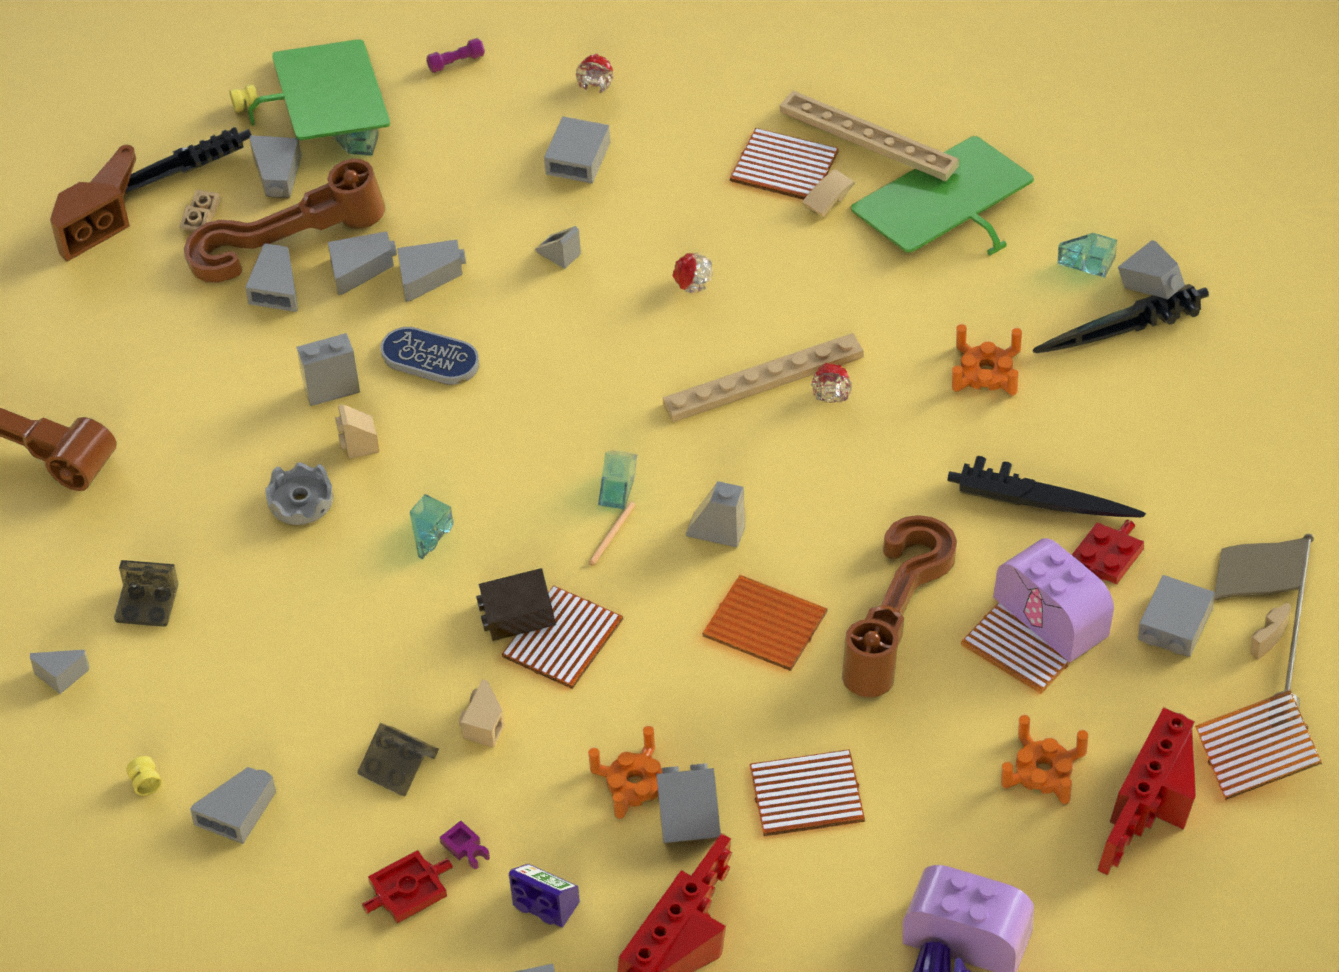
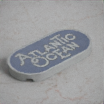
[381,327,479,385]

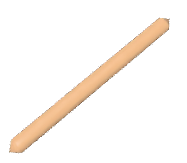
[589,502,635,565]

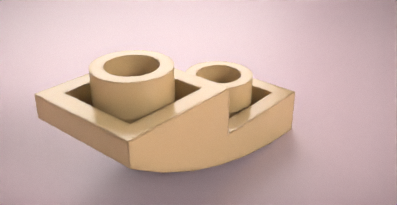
[802,169,855,218]
[179,190,221,232]
[1250,603,1291,660]

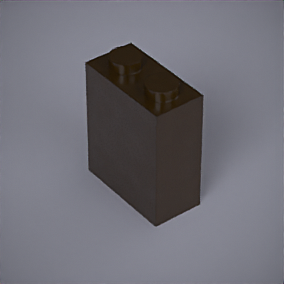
[476,568,556,641]

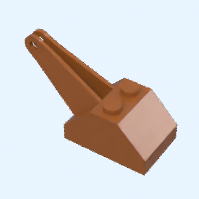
[50,145,136,262]

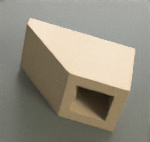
[335,405,379,459]
[459,679,505,747]

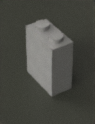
[544,116,610,184]
[296,333,360,406]
[1138,575,1215,657]
[656,763,721,843]

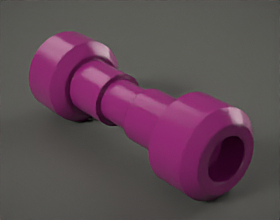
[426,38,485,73]

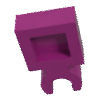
[439,821,490,869]

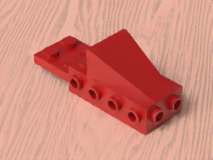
[1097,707,1196,875]
[617,833,732,972]

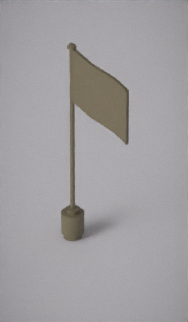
[1214,534,1314,734]

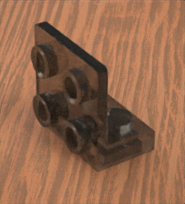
[114,560,179,627]
[357,723,439,796]

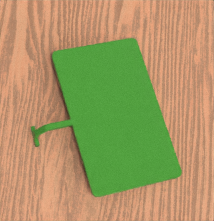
[248,39,390,140]
[851,136,1034,256]

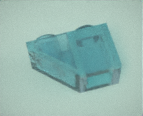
[333,129,379,156]
[1057,233,1117,278]
[598,450,638,509]
[410,494,454,559]

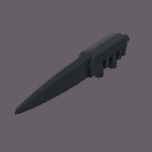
[125,127,252,193]
[1033,284,1209,353]
[947,456,1146,518]

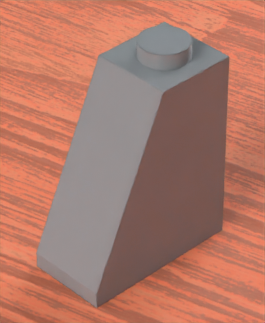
[250,135,301,198]
[328,231,397,295]
[397,239,466,302]
[1118,240,1185,299]
[245,243,298,312]
[686,481,745,548]
[190,767,276,844]

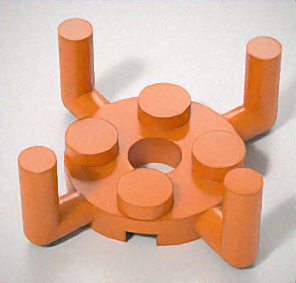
[952,324,1022,396]
[1001,715,1088,804]
[588,726,662,819]

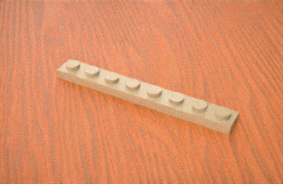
[779,91,959,181]
[663,333,864,422]

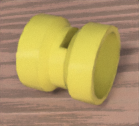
[229,84,260,113]
[126,756,162,796]

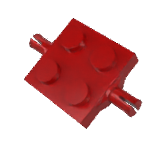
[1072,519,1144,585]
[362,850,453,923]

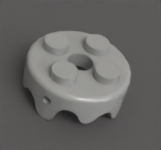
[265,462,334,525]

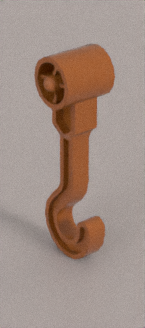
[184,159,386,282]
[0,408,117,491]
[842,515,957,697]

